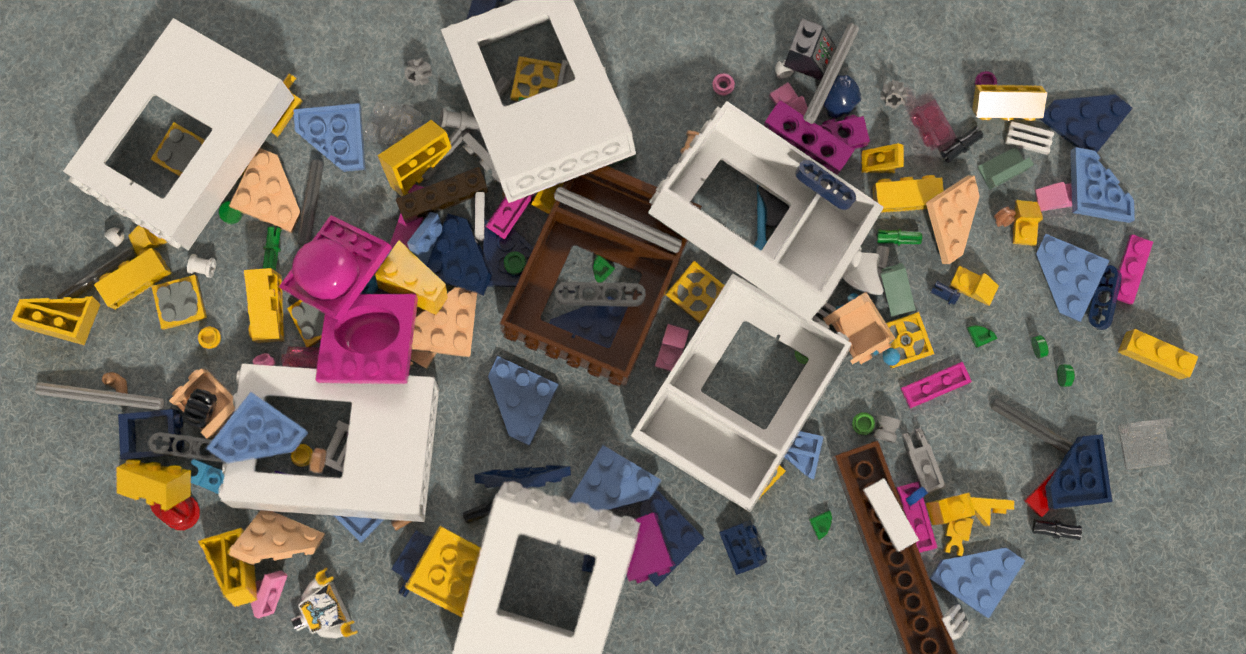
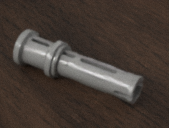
[439,108,480,131]

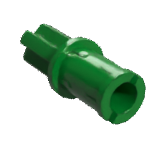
[262,227,282,271]
[877,229,922,246]

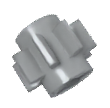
[404,58,432,87]
[880,79,908,108]

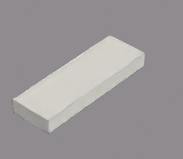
[863,479,919,552]

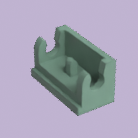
[880,263,916,316]

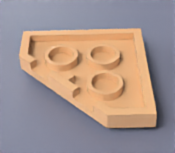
[229,148,301,233]
[926,176,980,264]
[412,287,477,357]
[229,510,325,564]

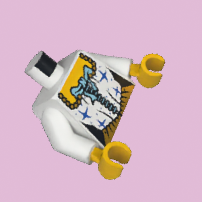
[291,568,357,638]

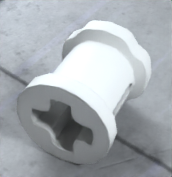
[187,254,216,278]

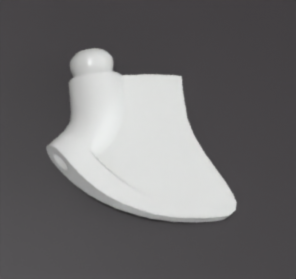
[842,246,884,295]

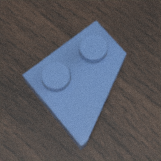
[407,212,442,266]
[784,431,823,479]

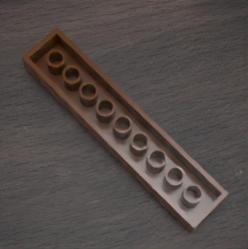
[831,441,957,654]

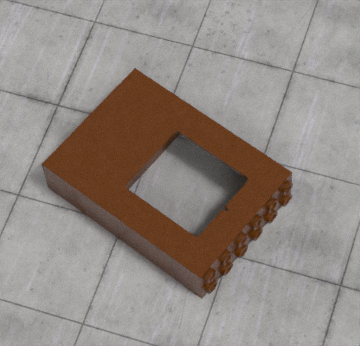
[499,166,702,387]

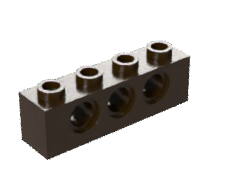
[395,167,488,224]

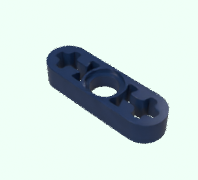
[795,160,856,210]
[1089,265,1122,330]

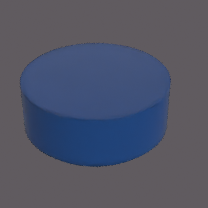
[905,486,928,507]

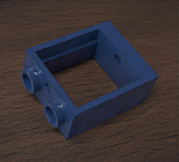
[118,409,185,460]

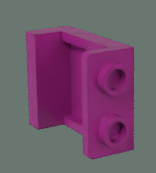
[626,513,675,584]

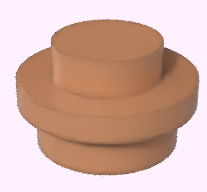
[994,207,1016,227]

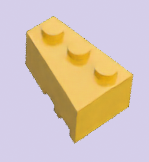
[377,120,452,196]
[375,240,448,315]
[244,268,284,343]
[11,296,100,345]
[116,459,191,511]
[198,528,257,607]

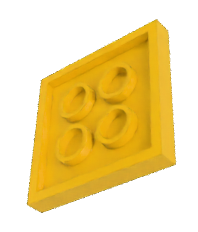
[405,526,482,618]

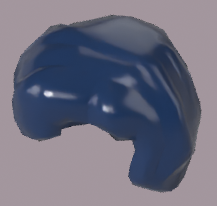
[824,75,861,118]

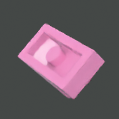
[769,82,808,131]
[1035,182,1072,211]
[655,324,689,371]
[250,570,287,619]

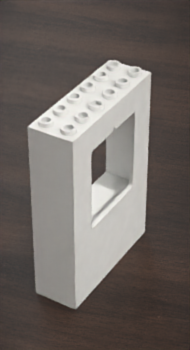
[441,0,636,203]
[63,18,294,250]
[648,101,884,322]
[631,273,852,512]
[219,364,439,522]
[453,482,640,654]

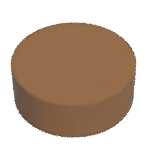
[310,448,326,473]

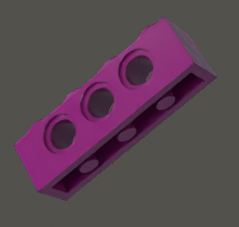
[763,100,855,175]
[784,115,870,156]

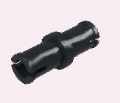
[940,126,984,163]
[1032,519,1082,540]

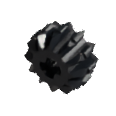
[183,389,217,428]

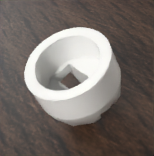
[775,60,794,79]
[104,227,124,247]

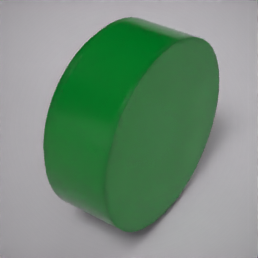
[219,201,243,224]
[504,251,526,275]
[1031,335,1049,359]
[1057,364,1075,387]

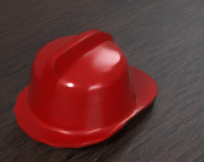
[150,496,200,531]

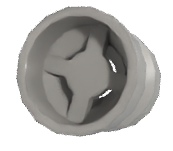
[873,415,901,443]

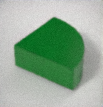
[593,255,615,283]
[967,325,998,348]
[809,510,832,540]

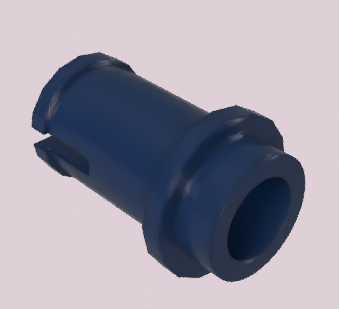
[930,280,961,305]

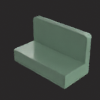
[978,147,1034,190]

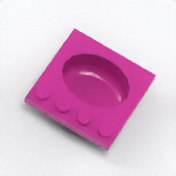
[279,215,393,322]
[315,294,418,384]

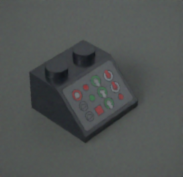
[783,19,837,80]

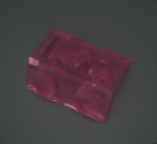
[911,99,957,151]
[281,346,320,369]

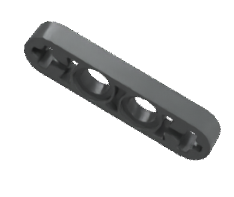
[555,282,646,306]
[148,433,224,463]

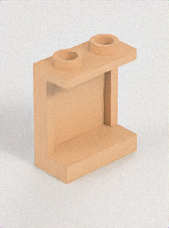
[823,292,895,364]
[169,368,235,440]

